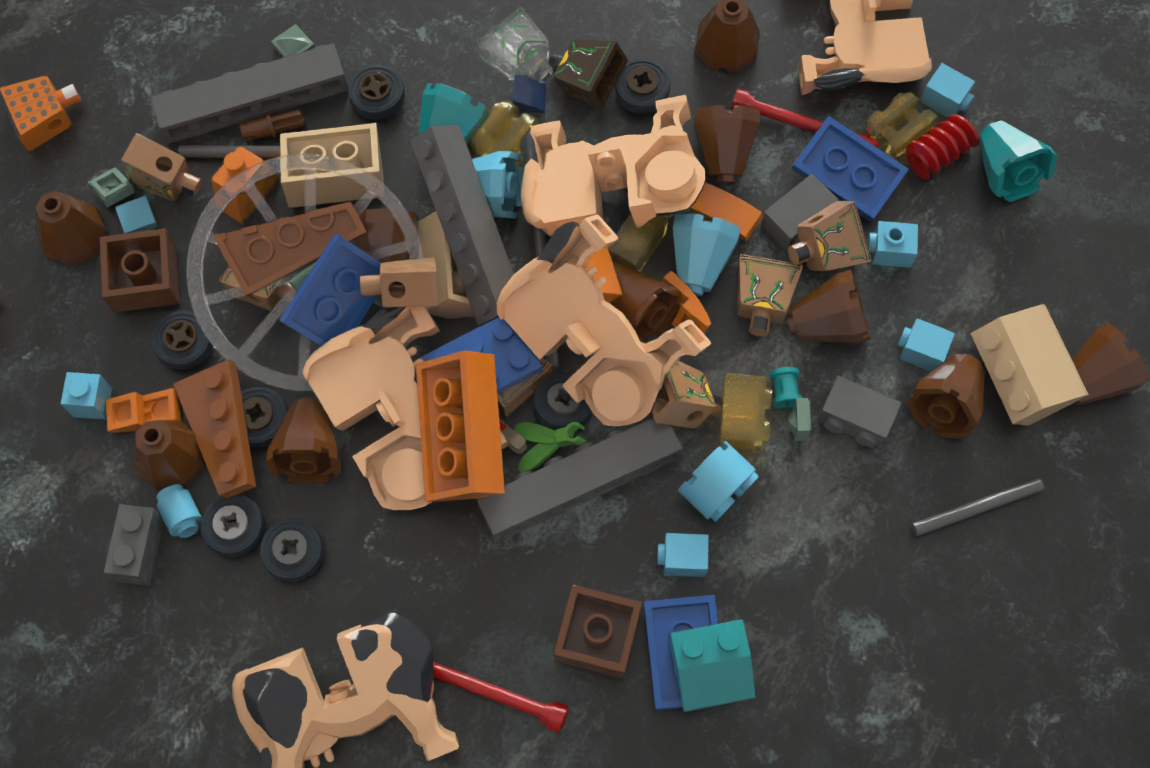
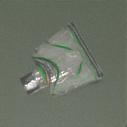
[477,6,553,83]

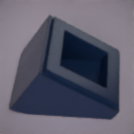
[513,74,546,113]

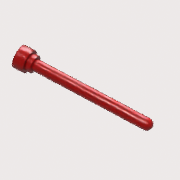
[730,88,879,148]
[433,662,570,734]

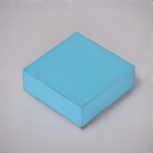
[115,196,158,234]

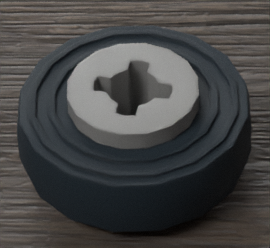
[201,495,265,557]

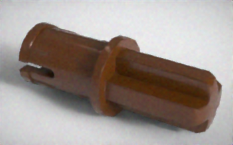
[239,110,305,143]

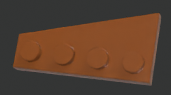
[213,202,367,297]
[173,360,256,498]

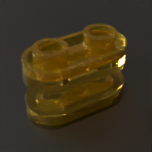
[865,92,939,159]
[470,100,539,156]

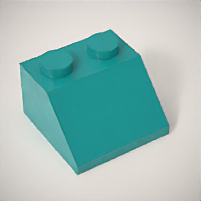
[669,619,755,712]

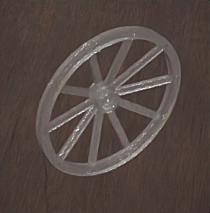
[186,154,424,391]

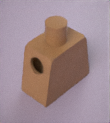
[360,257,439,307]

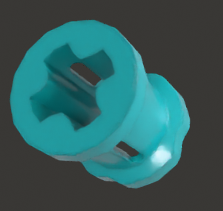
[769,367,803,409]

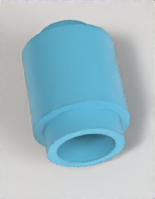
[156,484,202,538]

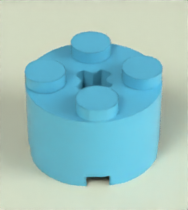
[677,441,759,522]

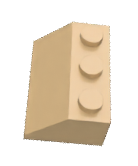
[280,123,385,208]
[417,211,475,319]
[971,304,1089,426]

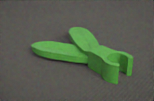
[514,422,586,472]

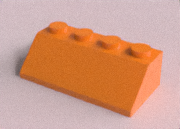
[416,350,505,502]

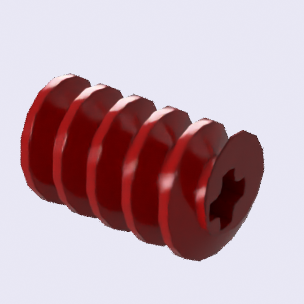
[906,114,980,180]

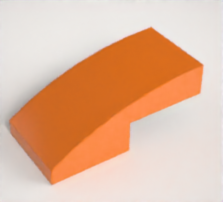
[688,183,763,241]
[662,271,711,334]
[106,388,182,433]

